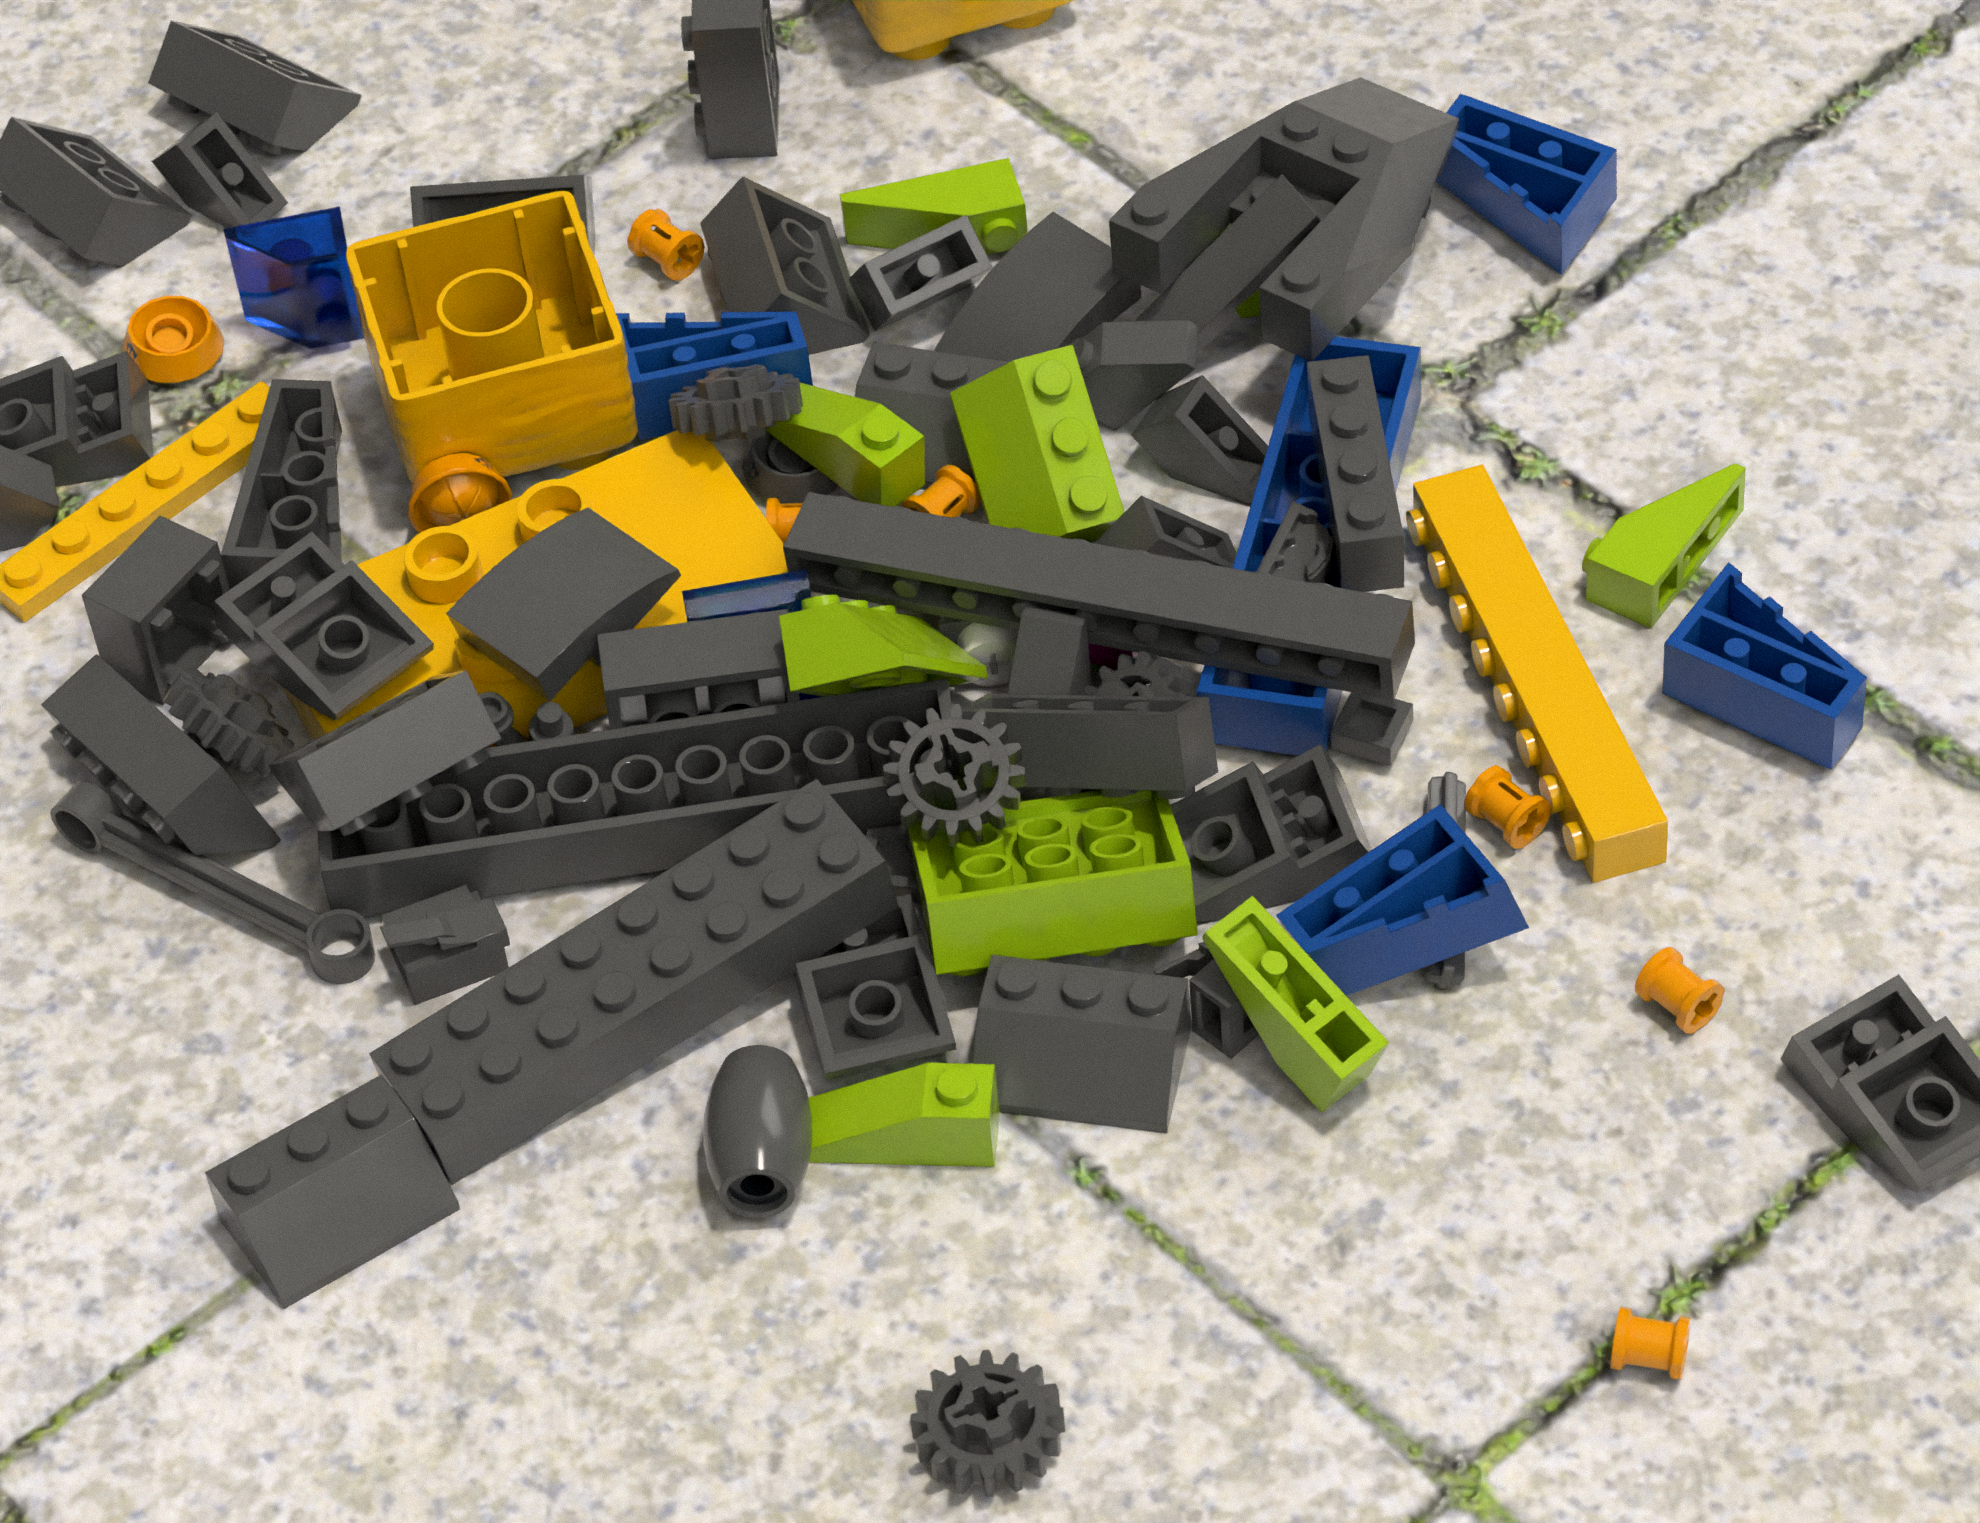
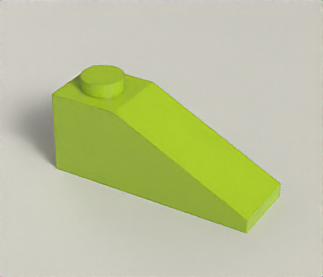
[839,158,1028,255]
[765,382,925,507]
[1582,463,1746,629]
[1202,896,1389,1113]
[808,1063,1000,1167]

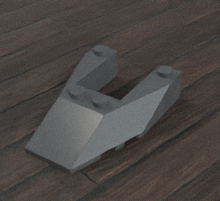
[1109,77,1459,362]

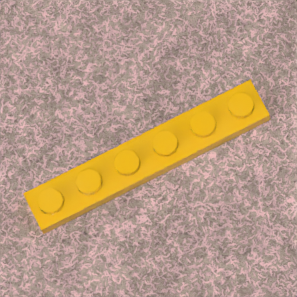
[0,381,270,623]

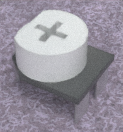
[938,616,1019,686]

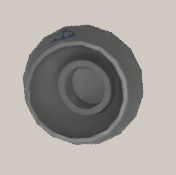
[742,430,838,503]

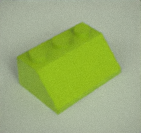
[949,344,1125,543]
[779,595,988,697]

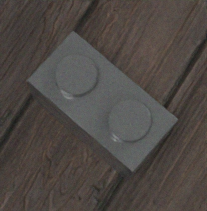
[848,215,993,331]

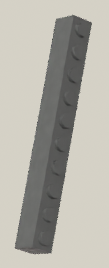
[783,492,1415,700]

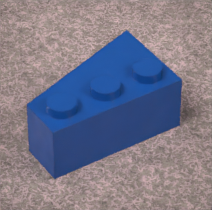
[1436,93,1617,275]
[616,312,813,440]
[1662,562,1867,770]
[1276,804,1529,996]

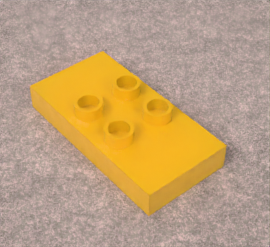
[281,430,808,748]

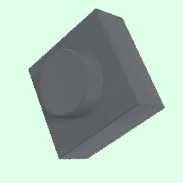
[1330,692,1413,766]

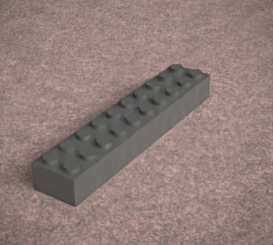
[317,678,964,916]

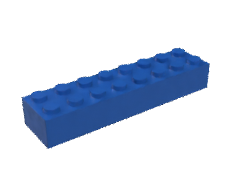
[1196,336,1421,756]

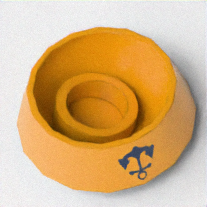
[122,296,225,383]
[408,453,513,533]

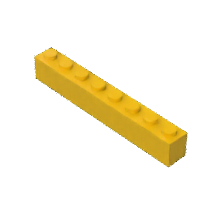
[1406,464,1668,883]

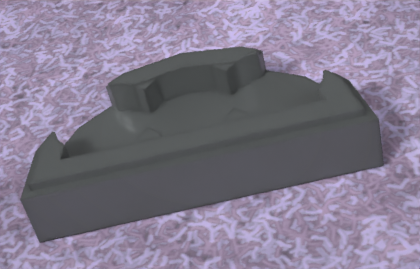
[1257,501,1334,583]

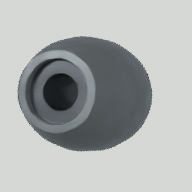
[703,1045,812,1218]

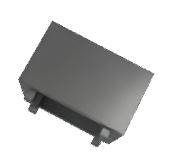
[82,515,230,705]

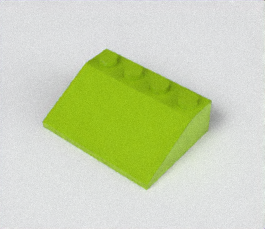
[908,790,1198,976]

